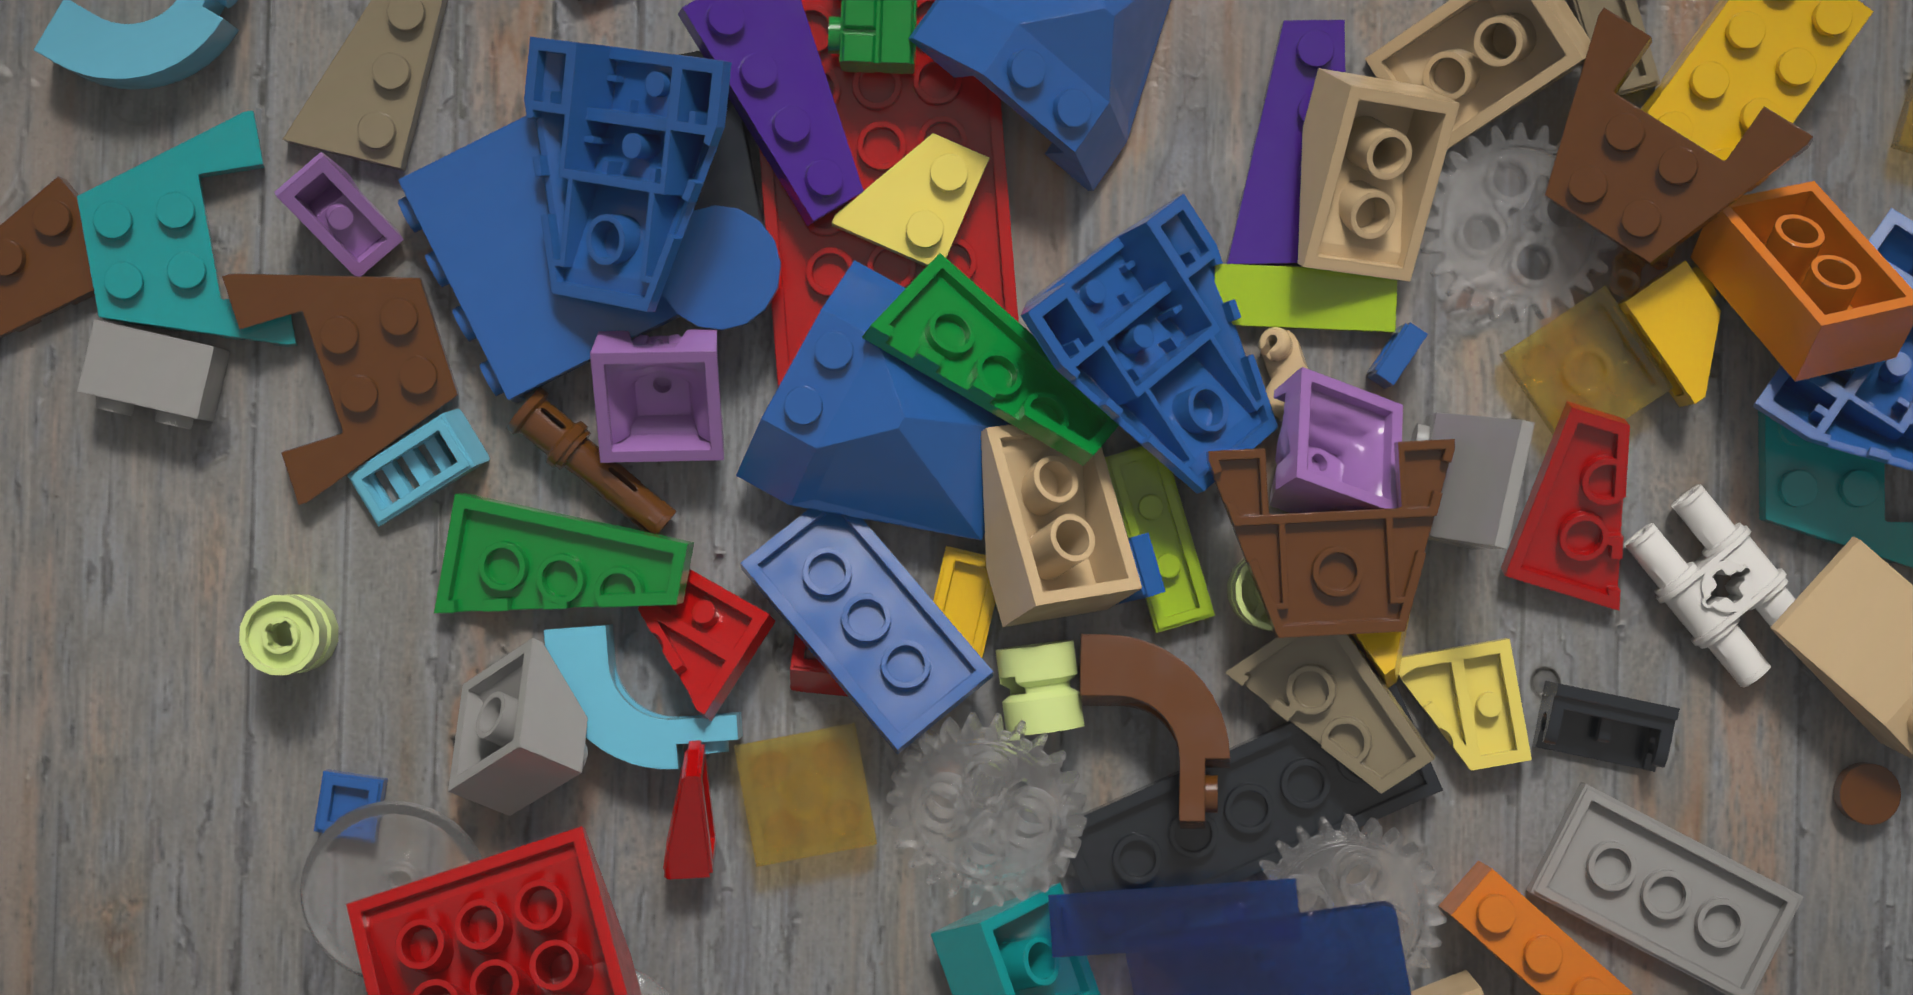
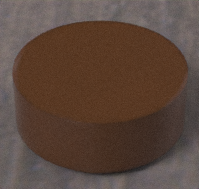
[1833,762,1901,825]

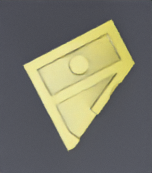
[832,133,989,267]
[1398,638,1532,771]

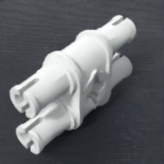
[1624,484,1796,688]

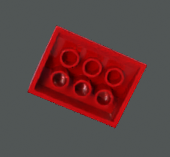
[346,826,642,995]

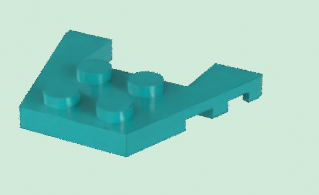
[77,110,298,347]
[1758,410,1913,569]

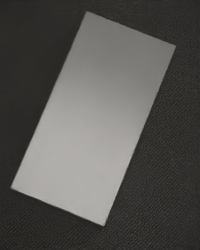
[1526,782,1803,995]

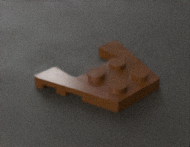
[1545,8,1813,266]
[222,273,459,505]
[1206,439,1455,638]

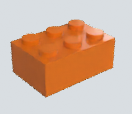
[1690,181,1913,382]

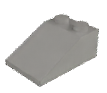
[1411,412,1535,550]

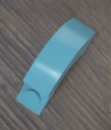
[34,0,239,90]
[544,624,743,769]

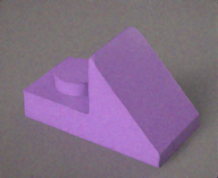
[274,152,404,276]

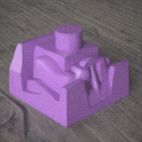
[590,329,724,463]
[1269,367,1403,513]

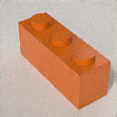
[1439,861,1633,995]

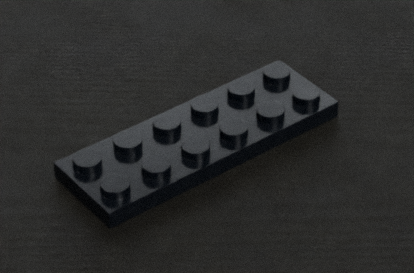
[1056,683,1443,941]

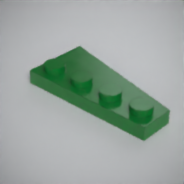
[862,253,1119,466]
[434,493,694,613]

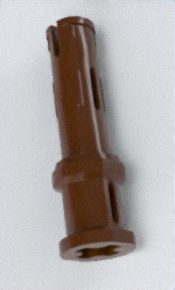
[506,387,677,534]

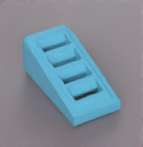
[347,409,490,527]

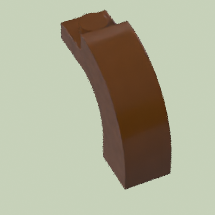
[1080,634,1230,829]

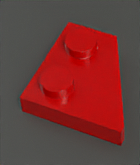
[638,569,776,721]

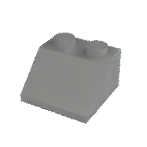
[448,638,588,816]

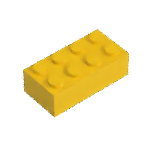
[1641,0,1874,161]

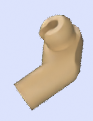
[1258,327,1308,421]

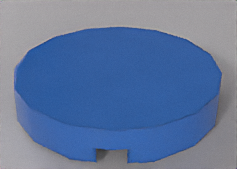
[662,205,781,330]

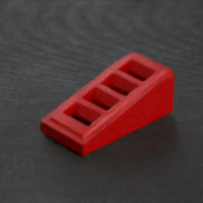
[663,740,717,880]

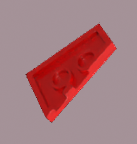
[1501,401,1630,611]

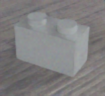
[77,319,230,430]

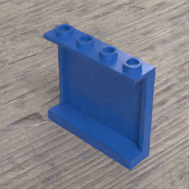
[398,116,680,403]

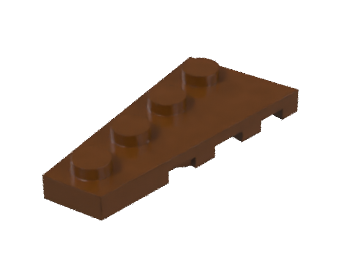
[0,176,95,339]

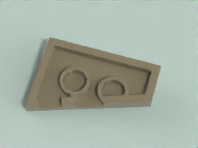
[282,0,448,172]
[1225,634,1435,794]

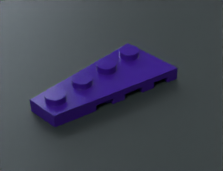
[678,0,864,226]
[1226,20,1346,266]

